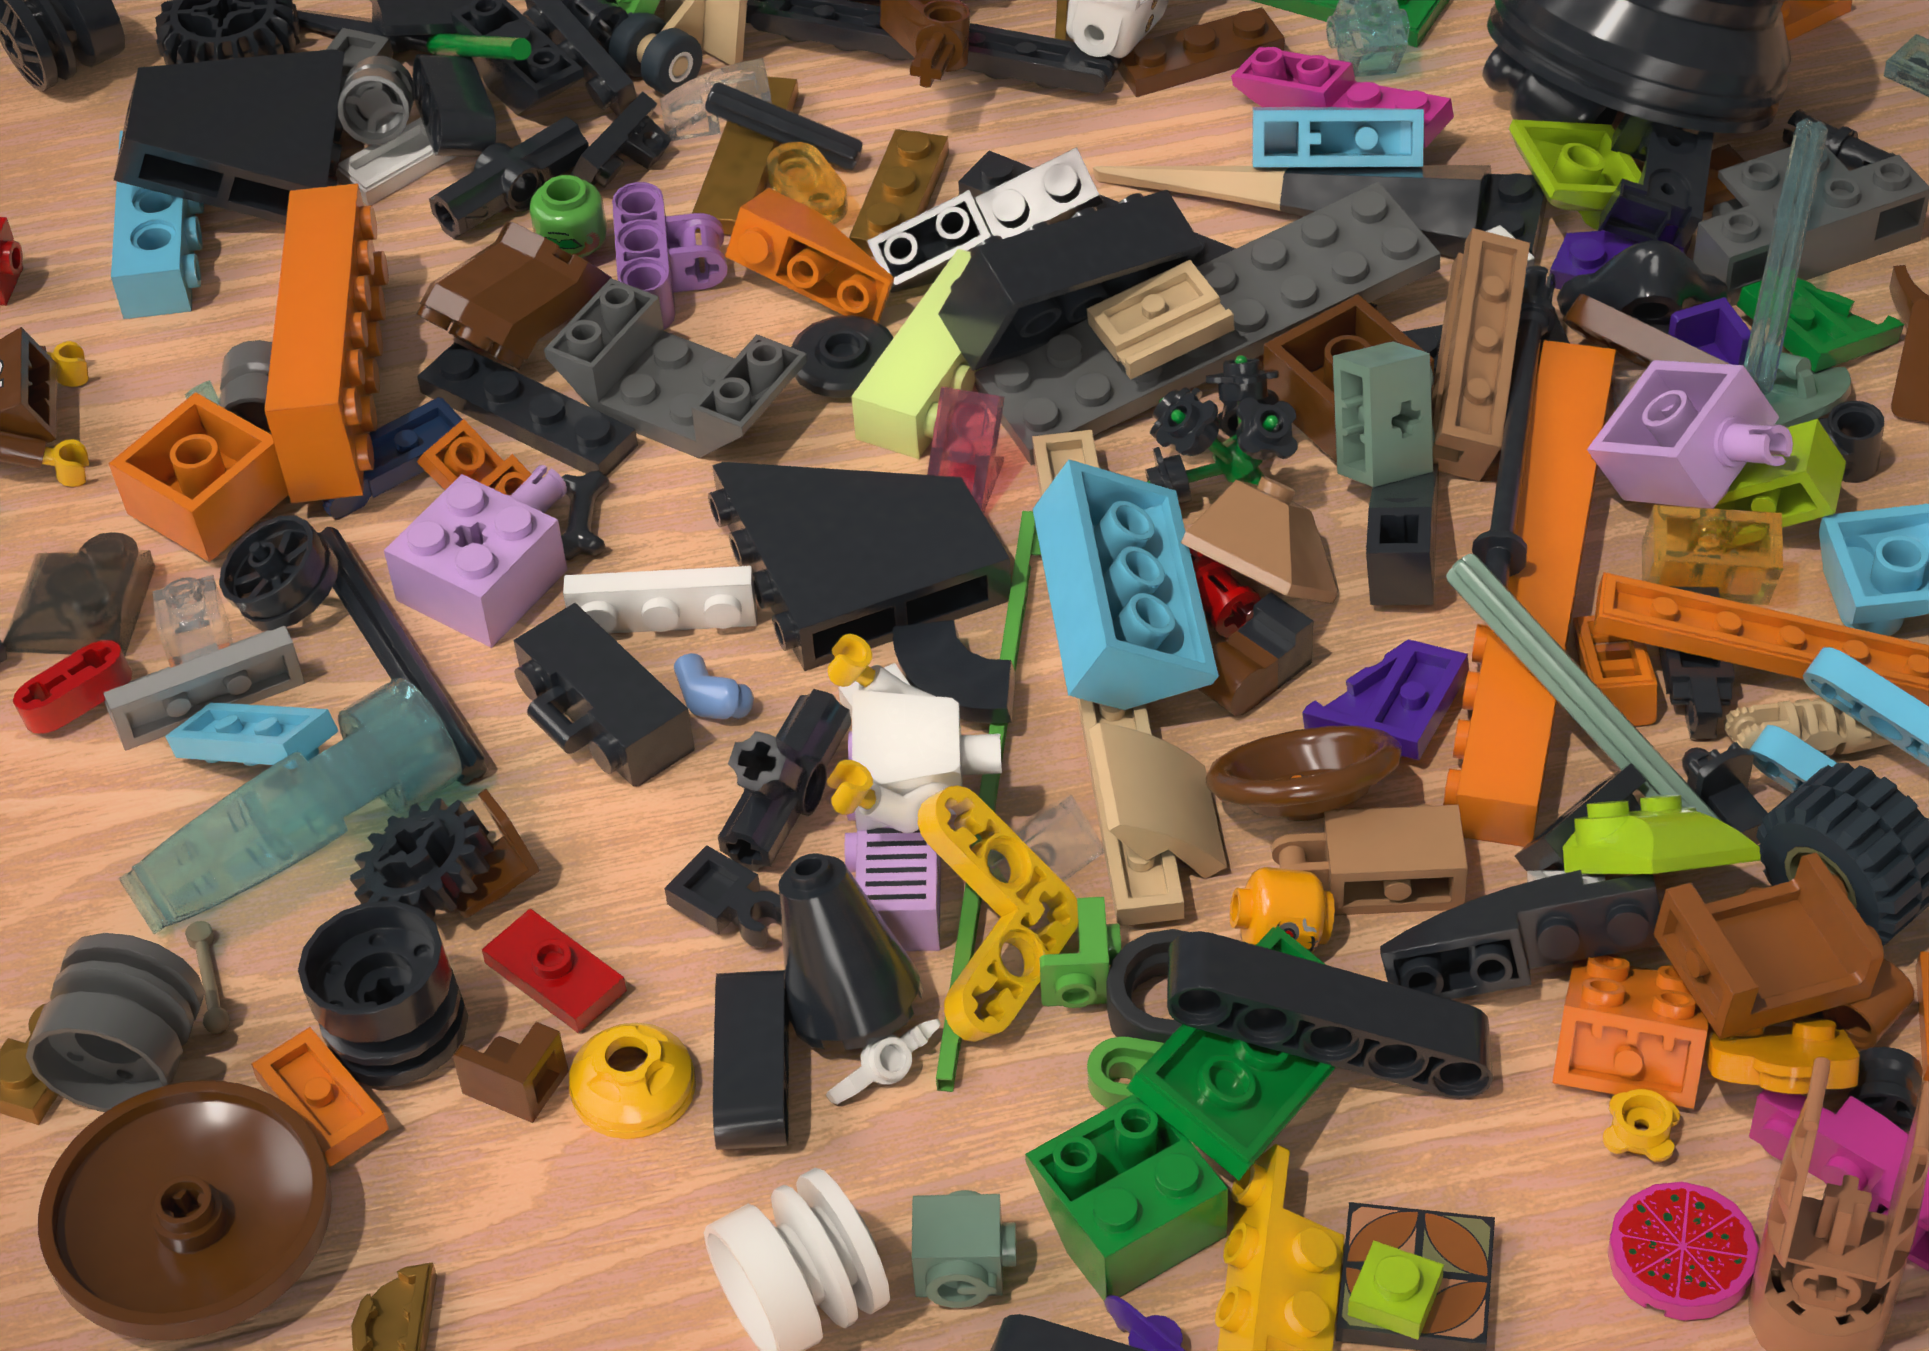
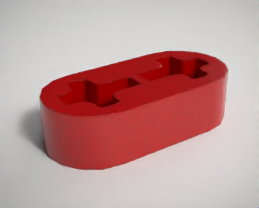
[13,640,133,734]

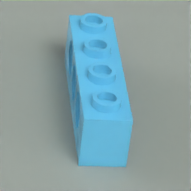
[111,130,204,319]

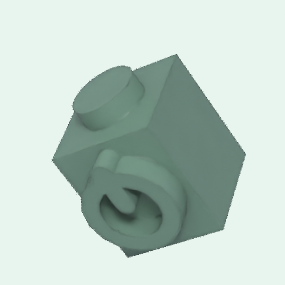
[912,1190,1017,1308]

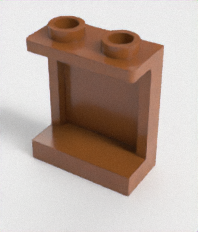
[1653,852,1884,1039]

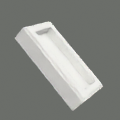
[336,117,457,205]

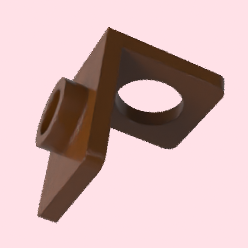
[456,789,540,918]

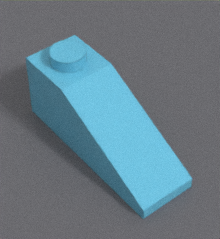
[1252,107,1424,167]

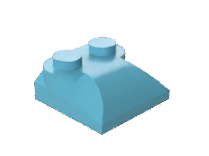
[1819,504,1929,636]

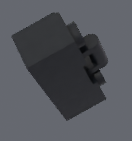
[513,603,695,786]

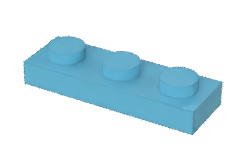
[165,702,338,769]

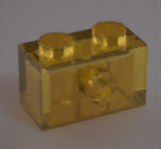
[1642,505,1783,605]

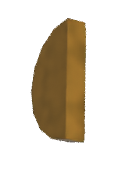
[351,1262,437,1351]

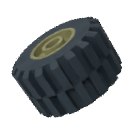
[1756,763,1929,946]

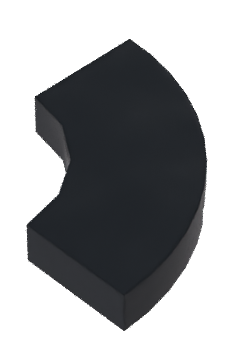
[893,620,1016,724]

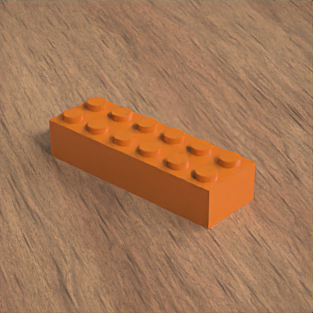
[265,183,389,503]

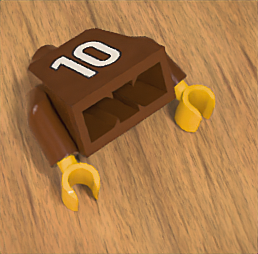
[0,327,89,487]

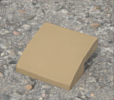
[1089,723,1227,879]

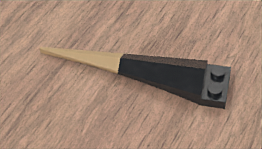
[1093,165,1547,262]

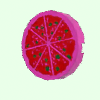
[1607,1182,1759,1321]

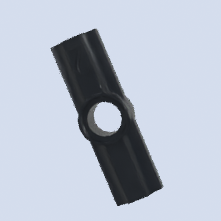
[429,116,589,239]

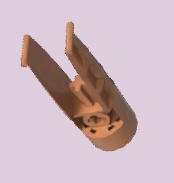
[1748,1057,1929,1351]

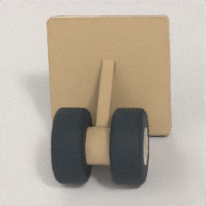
[609,0,747,96]

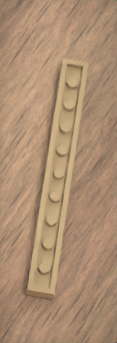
[1032,430,1184,926]

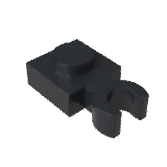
[664,845,781,948]

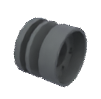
[26,933,205,1112]

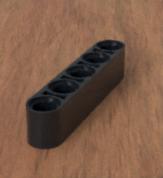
[1167,931,1493,1099]

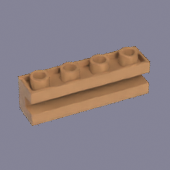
[1431,228,1530,481]

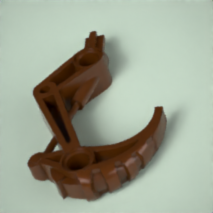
[880,0,970,88]

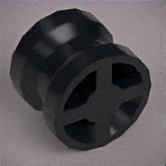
[1847,1047,1923,1132]

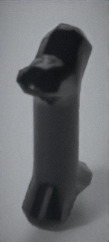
[561,470,609,560]

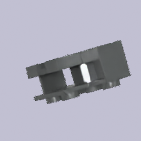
[1693,138,1929,306]

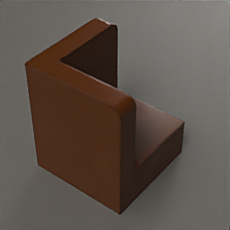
[453,1022,569,1123]

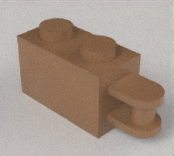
[1271,804,1468,916]

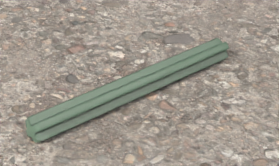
[1446,553,1723,822]

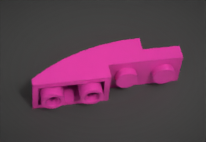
[1231,47,1454,148]
[1749,1089,1929,1271]

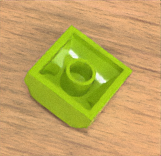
[1509,119,1642,231]
[1563,795,1761,874]

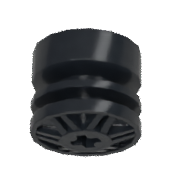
[0,0,125,92]
[298,901,468,1087]

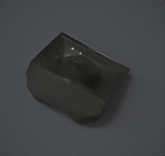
[3,532,155,656]

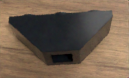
[450,0,584,115]

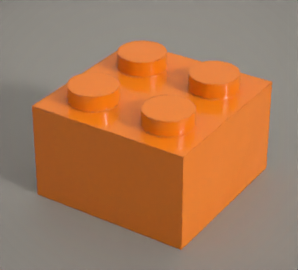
[108,392,289,562]

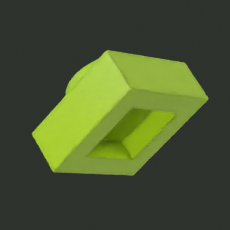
[1348,1241,1444,1340]

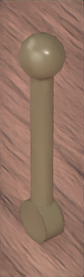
[185,921,230,1034]

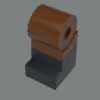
[1198,592,1314,716]

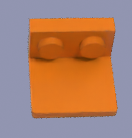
[1552,954,1708,1109]

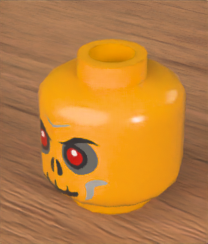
[1230,867,1335,954]

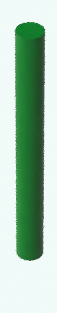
[427,34,531,60]

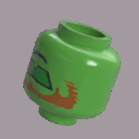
[530,175,607,258]

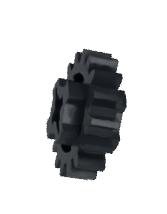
[350,798,494,920]

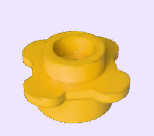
[1603,1089,1680,1162]

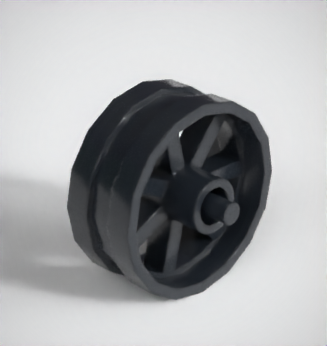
[219,515,339,631]

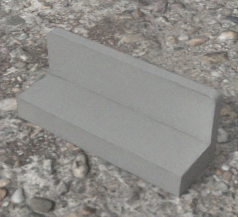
[103,626,305,751]

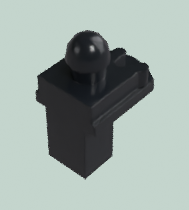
[1682,742,1768,844]

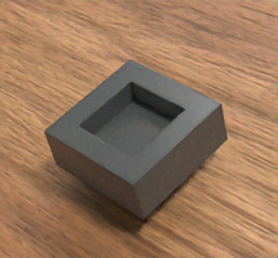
[326,28,393,75]

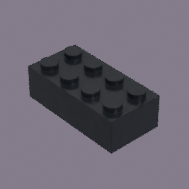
[938,190,1203,371]

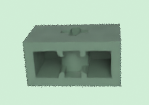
[1333,341,1435,487]

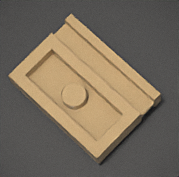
[1087,260,1235,380]

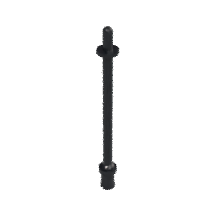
[1472,265,1556,589]

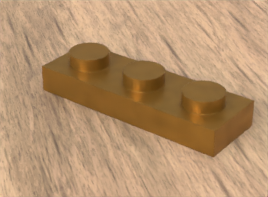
[849,129,949,257]

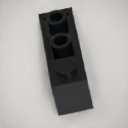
[1366,463,1439,605]

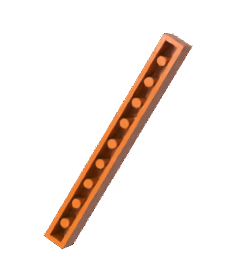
[1443,340,1616,847]

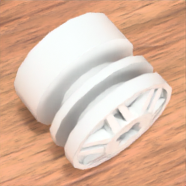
[704,1167,890,1351]

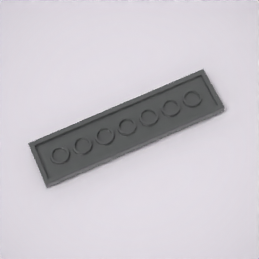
[974,181,1440,465]

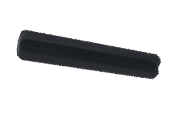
[705,82,863,170]

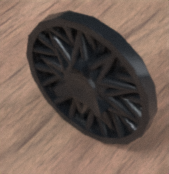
[791,315,894,398]

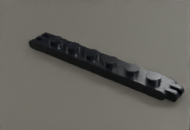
[746,0,1121,94]

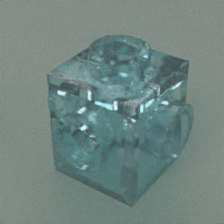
[1326,0,1409,77]

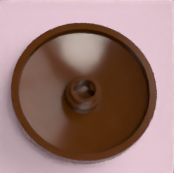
[38,1080,332,1341]

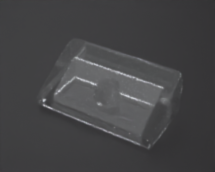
[988,795,1104,883]

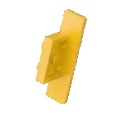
[1215,1144,1345,1351]

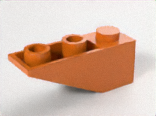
[725,188,895,323]

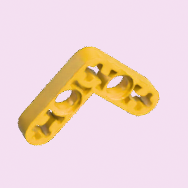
[918,785,1078,1042]

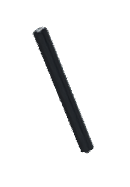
[317,527,487,784]

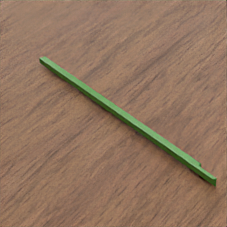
[936,511,1041,1092]

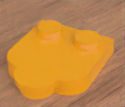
[1703,1017,1860,1094]

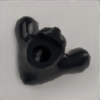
[1557,239,1731,334]

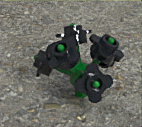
[1145,355,1298,504]

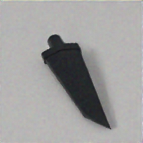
[297,10,431,53]

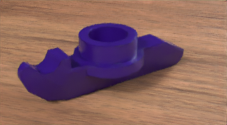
[1104,1295,1185,1351]

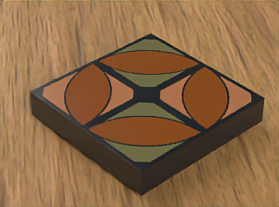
[1336,1202,1495,1351]

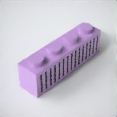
[845,731,941,951]

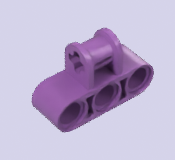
[612,182,728,329]

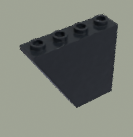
[113,49,348,225]
[708,462,1011,671]

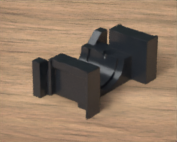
[1598,113,1714,248]

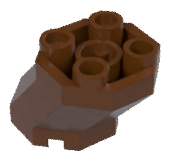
[416,221,612,370]

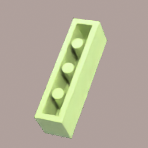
[852,249,982,459]

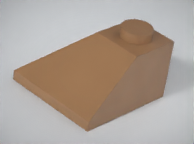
[1181,476,1338,604]

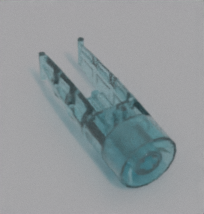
[118,678,462,934]

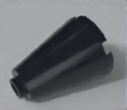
[779,853,924,1050]

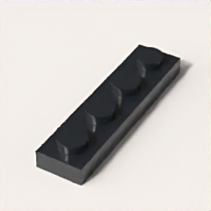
[417,342,638,476]

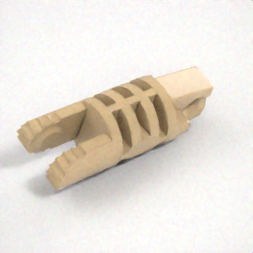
[1723,698,1893,756]

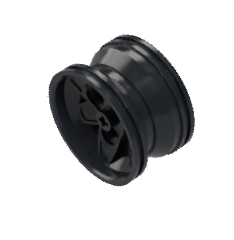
[1487,0,1791,133]

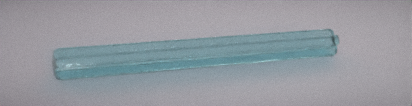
[1744,119,1828,395]

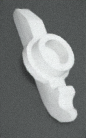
[826,1018,941,1104]

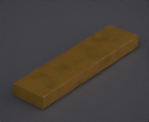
[692,74,799,235]

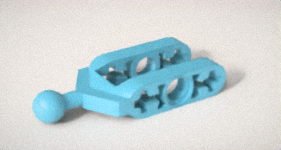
[1749,647,1929,793]

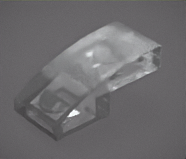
[660,58,772,141]

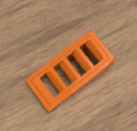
[1573,615,1657,726]

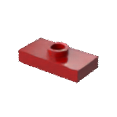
[482,908,627,1034]

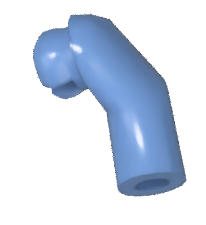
[674,653,754,719]

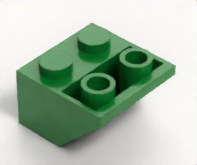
[1025,1094,1228,1301]

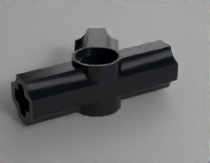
[718,689,851,872]

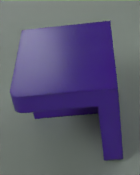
[1668,297,1753,371]

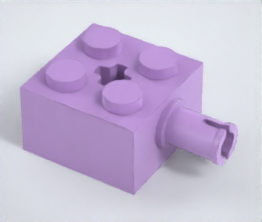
[1587,360,1793,509]
[384,465,567,648]

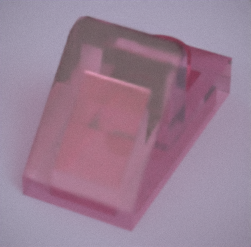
[927,386,1005,514]

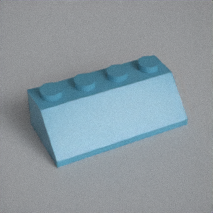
[1033,459,1219,710]

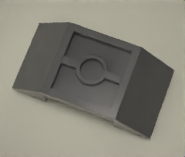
[544,278,807,458]

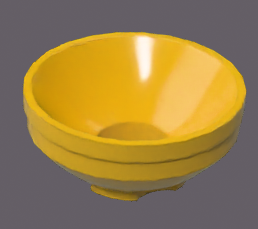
[569,1022,696,1139]

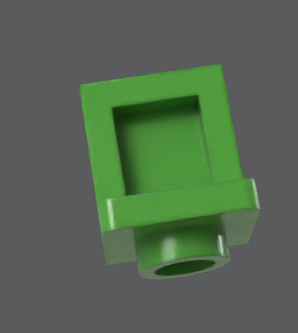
[1039,897,1121,1008]

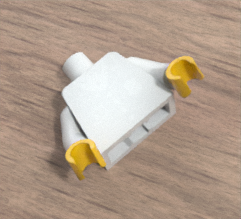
[827,634,1002,833]

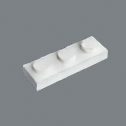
[563,566,757,634]

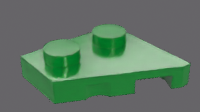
[1736,272,1905,373]

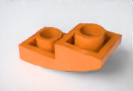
[417,419,532,496]

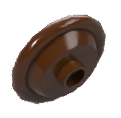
[1206,726,1402,821]

